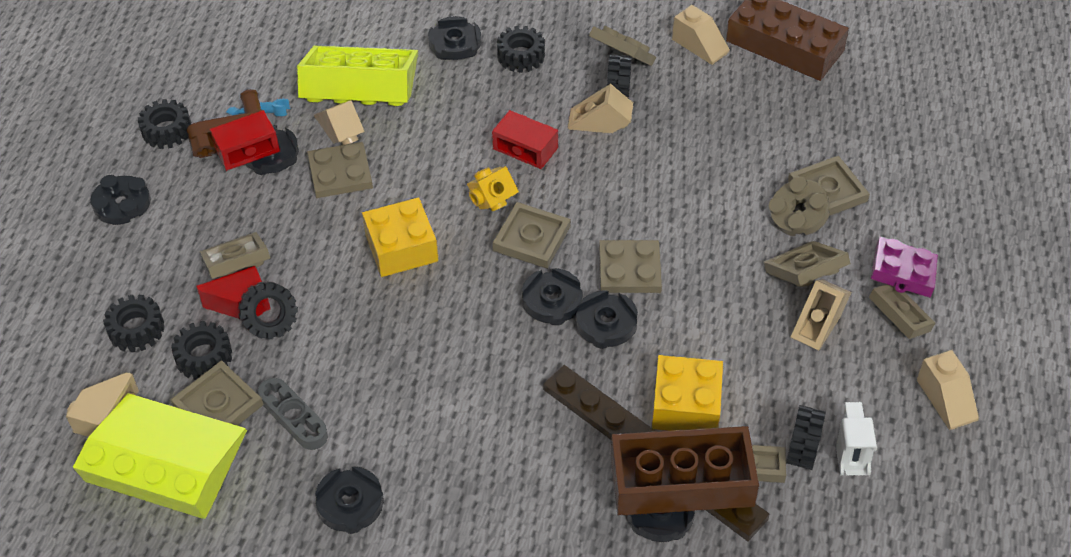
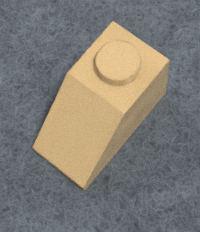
[672,5,730,65]
[568,84,633,133]
[314,100,365,145]
[791,280,852,351]
[917,350,979,430]
[66,372,139,437]

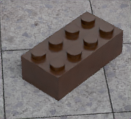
[726,0,849,81]
[611,426,759,516]

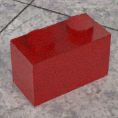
[210,110,280,171]
[492,110,558,169]

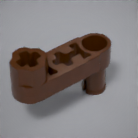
[187,89,262,158]

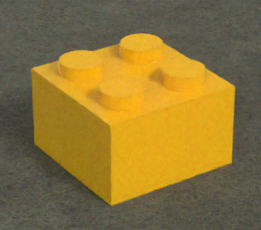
[362,197,438,277]
[652,355,723,431]

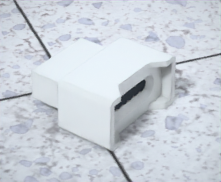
[836,402,877,475]

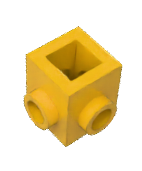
[467,166,519,211]

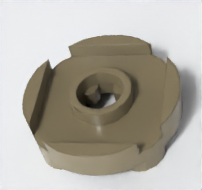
[769,177,830,236]

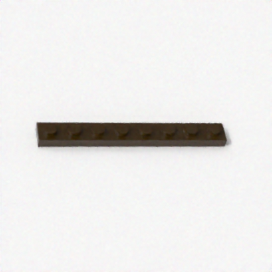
[543,364,770,542]

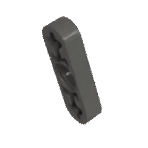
[258,378,328,450]

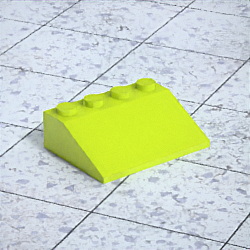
[297,46,418,106]
[73,393,247,519]

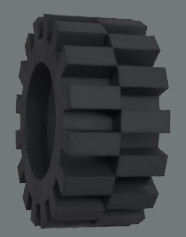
[497,26,545,73]
[607,55,632,99]
[138,99,191,149]
[238,282,298,340]
[103,294,165,352]
[171,321,232,380]
[786,405,826,470]

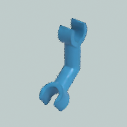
[226,99,290,116]

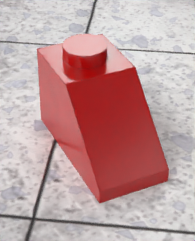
[196,266,271,319]

